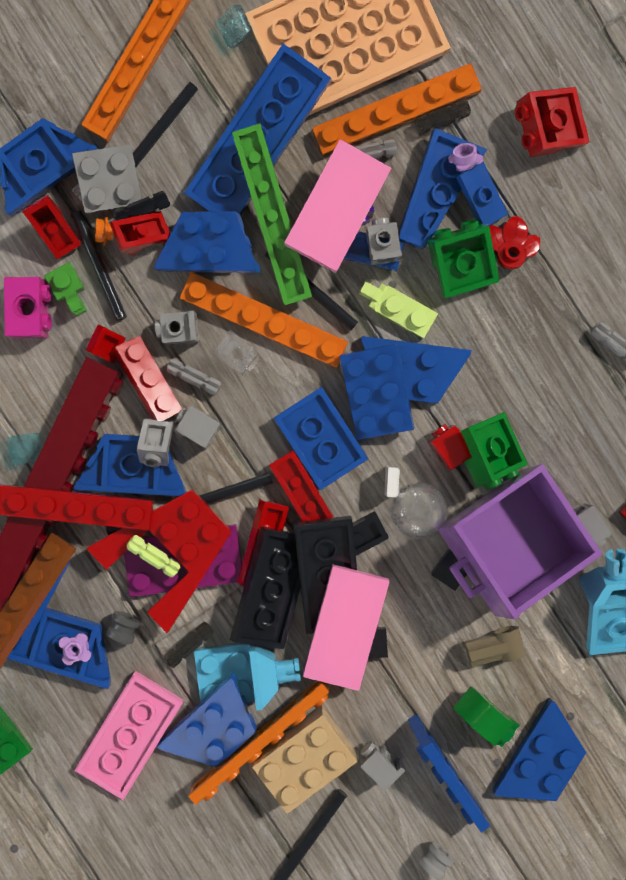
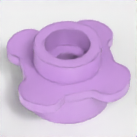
[448,143,483,171]
[59,633,91,665]

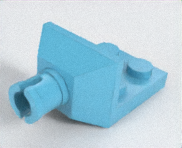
[579,549,626,655]
[194,643,301,711]

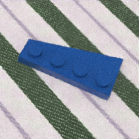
[398,128,487,250]
[408,713,490,833]

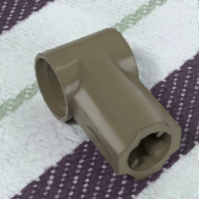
[464,626,526,667]

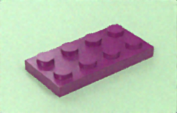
[124,524,242,597]

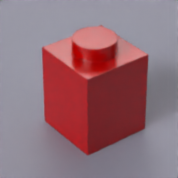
[428,424,471,470]

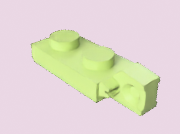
[359,282,438,339]

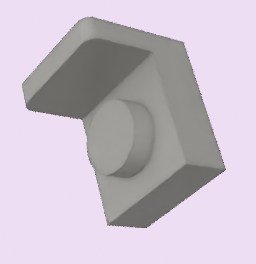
[137,419,173,467]

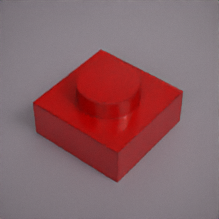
[86,324,126,363]

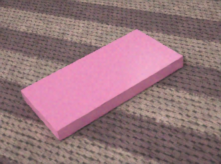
[284,139,392,273]
[303,564,390,691]
[74,671,184,800]

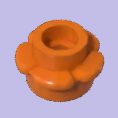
[95,217,113,246]

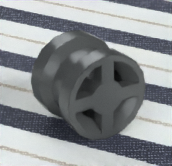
[106,611,141,644]

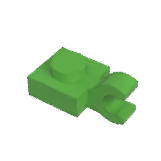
[44,262,87,316]

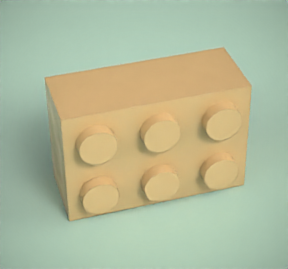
[252,705,357,814]

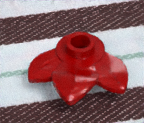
[489,216,540,270]

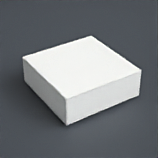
[384,467,400,497]

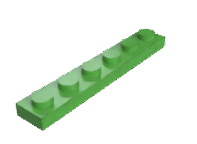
[232,123,312,305]

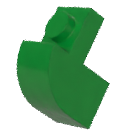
[453,686,520,747]

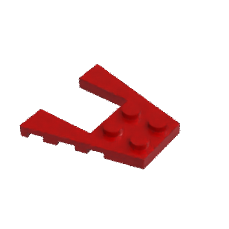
[86,489,232,633]

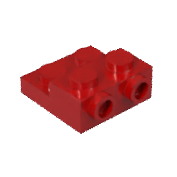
[514,87,590,157]

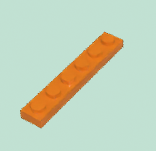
[81,0,192,143]
[312,63,482,158]
[180,272,348,369]
[188,680,329,805]

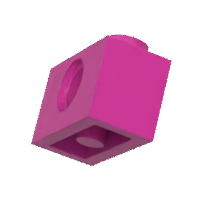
[4,277,52,339]

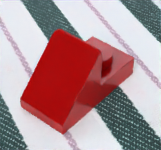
[22,195,81,259]
[110,211,171,256]

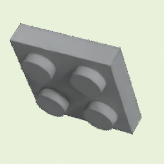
[72,144,142,213]

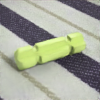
[127,535,181,577]

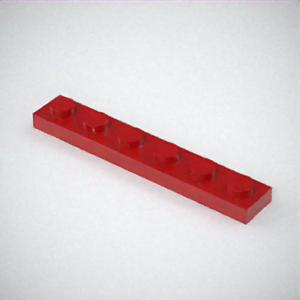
[0,484,154,531]

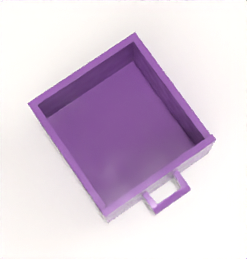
[437,464,603,619]

